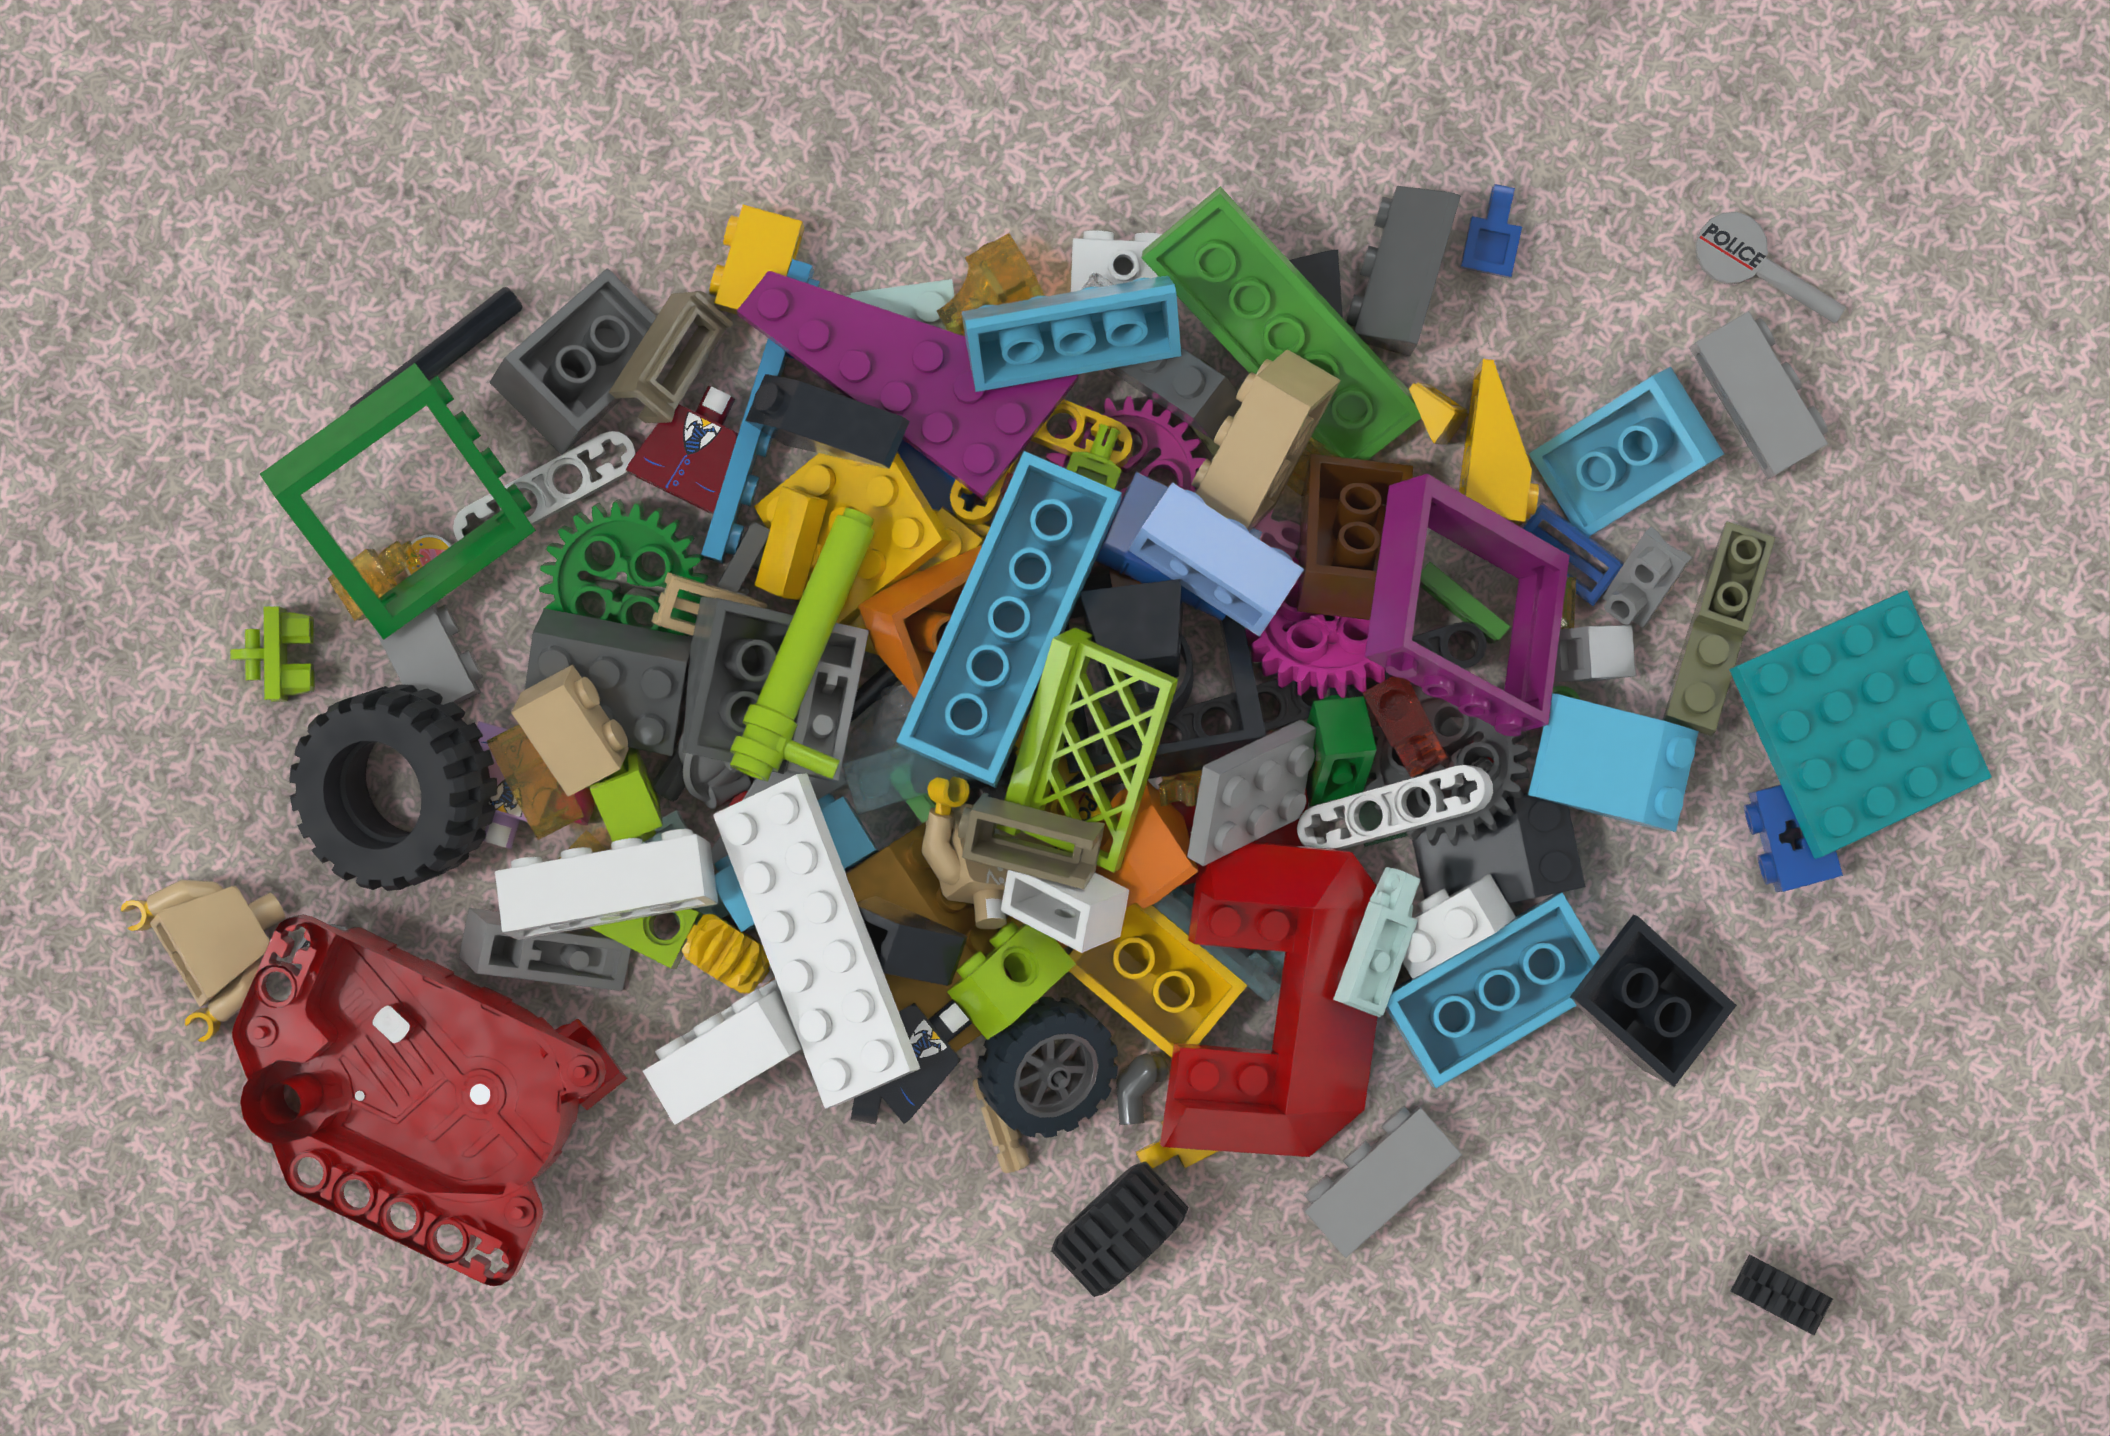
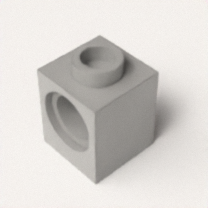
[1555,625,1636,682]

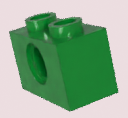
[1306,695,1377,807]

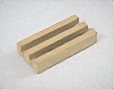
[652,572,767,636]

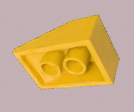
[1459,359,1539,527]

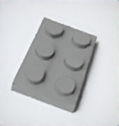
[1187,720,1317,866]

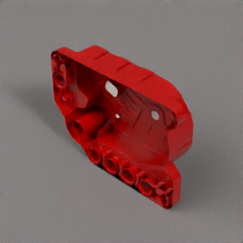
[232,914,606,1286]

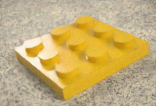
[754,452,952,625]

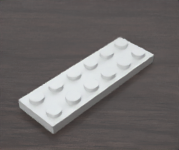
[713,773,920,1109]

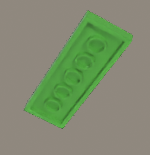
[1141,186,1421,460]

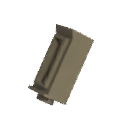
[609,291,733,423]
[958,793,1105,889]

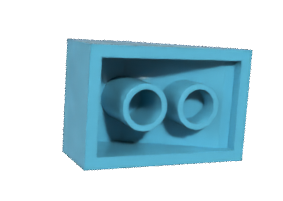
[1528,367,1724,537]
[1528,693,1699,832]

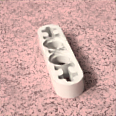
[453,431,637,541]
[1297,765,1493,850]

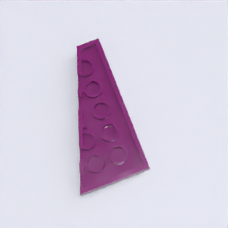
[737,271,1079,500]

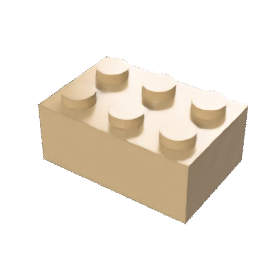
[1192,349,1341,531]

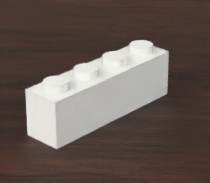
[495,829,718,940]

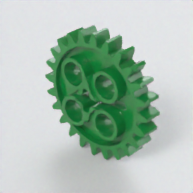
[539,499,708,637]

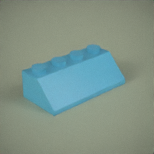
[962,275,1181,392]

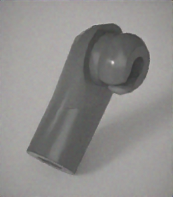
[1116,1053,1168,1125]

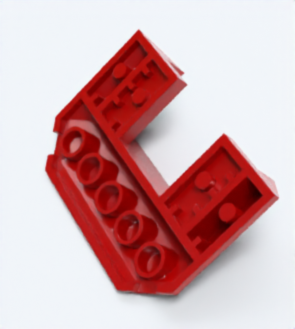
[1160,842,1378,1157]

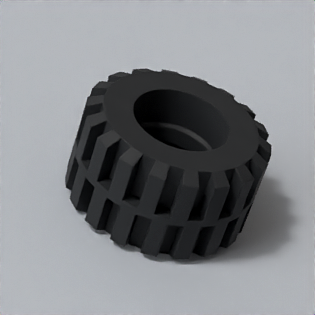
[1051,1162,1189,1297]

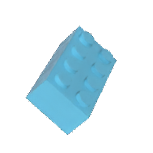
[1386,892,1600,1088]

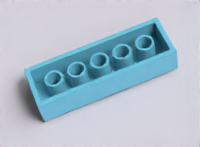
[896,451,1122,788]

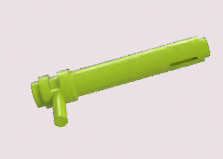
[730,508,875,782]

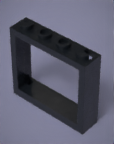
[1064,574,1266,791]

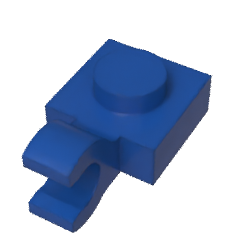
[1460,184,1522,279]

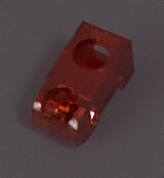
[1363,676,1448,778]

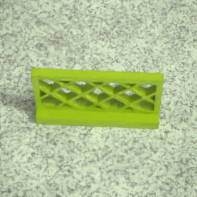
[996,627,1179,873]

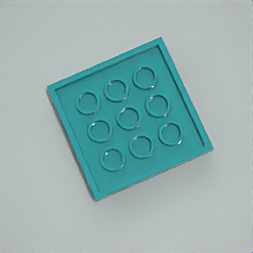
[1729,590,1992,859]

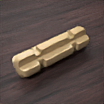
[973,1076,1030,1173]

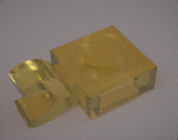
[327,541,421,621]

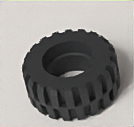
[289,684,498,891]

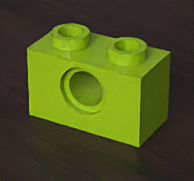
[590,747,663,842]
[947,921,1076,1040]

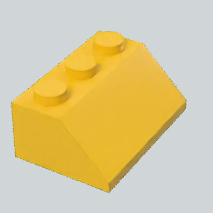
[1069,903,1247,1058]

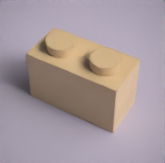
[511,664,629,797]

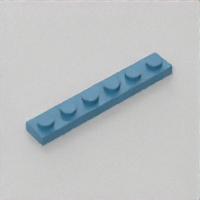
[701,259,820,564]

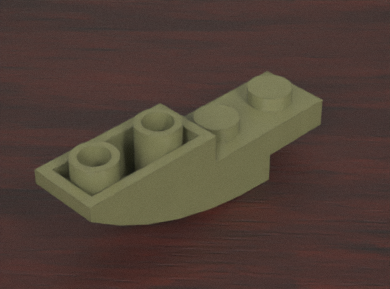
[1663,521,1776,736]

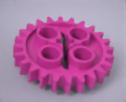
[1046,396,1207,499]
[1245,557,1385,699]

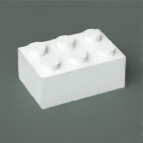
[643,979,802,1125]

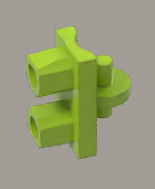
[230,606,315,702]

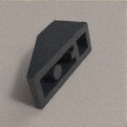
[745,374,910,469]

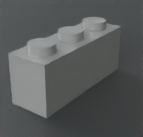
[1689,311,1828,479]
[1302,1106,1462,1258]

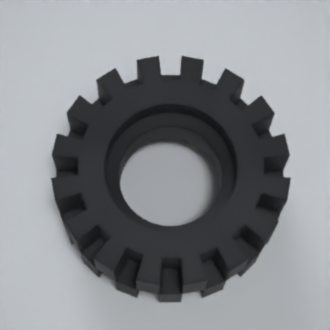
[1730,1254,1833,1335]

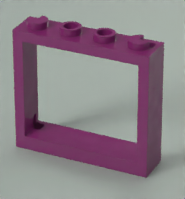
[1365,474,1570,736]

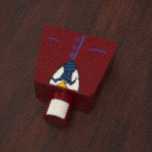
[626,386,738,515]

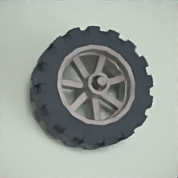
[977,997,1118,1138]

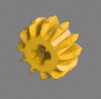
[682,914,770,994]

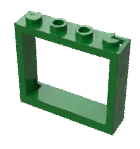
[260,363,536,640]

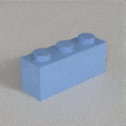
[1128,483,1304,637]

